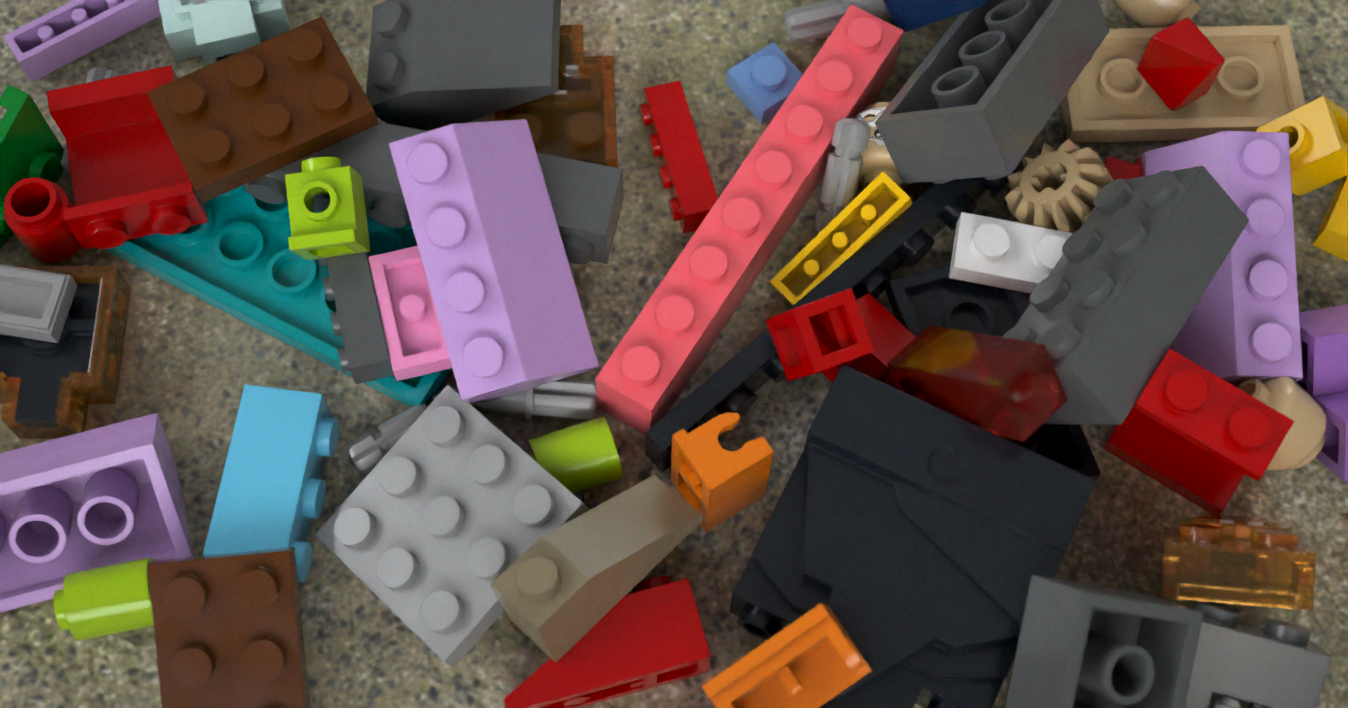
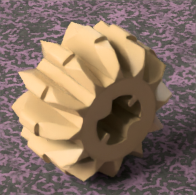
[1005,139,1113,233]

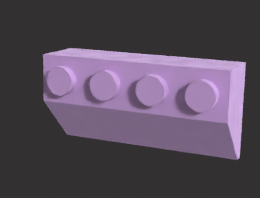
[389,119,600,405]
[1142,131,1303,387]
[0,412,194,613]

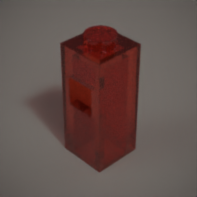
[887,325,1068,442]

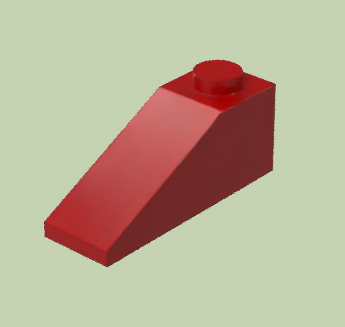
[503,576,711,708]

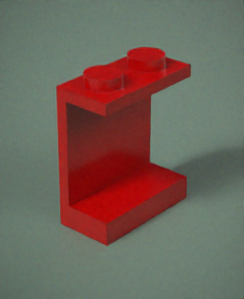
[46,65,209,249]
[1103,349,1294,517]

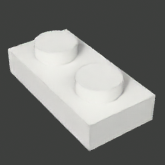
[949,212,1073,294]

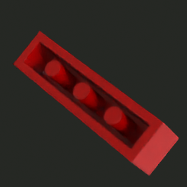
[639,80,718,234]

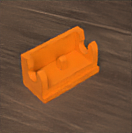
[670,412,774,532]
[701,603,873,708]

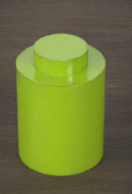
[528,416,623,493]
[53,557,154,641]

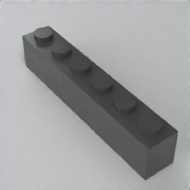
[243,122,624,264]

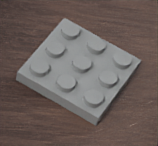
[315,385,591,667]

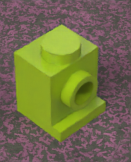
[285,157,370,260]

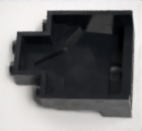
[729,364,1096,708]

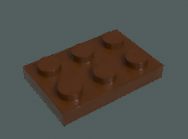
[147,16,378,203]
[148,547,310,708]

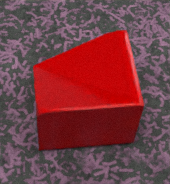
[1136,17,1225,111]

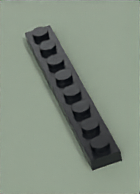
[645,166,1018,473]

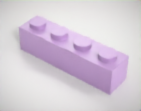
[3,0,161,83]

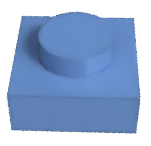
[726,42,803,124]

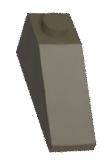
[490,475,703,663]

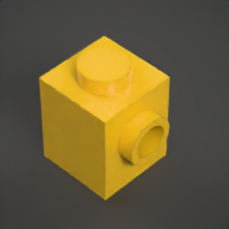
[1256,96,1348,197]

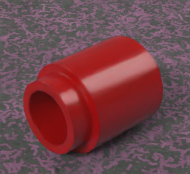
[4,177,82,263]

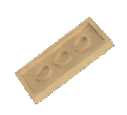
[1061,25,1306,143]

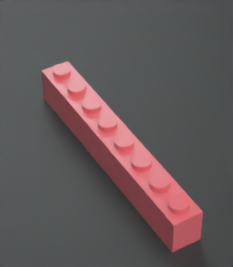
[595,4,904,435]

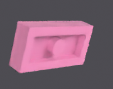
[368,246,452,381]

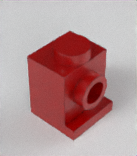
[766,288,874,381]

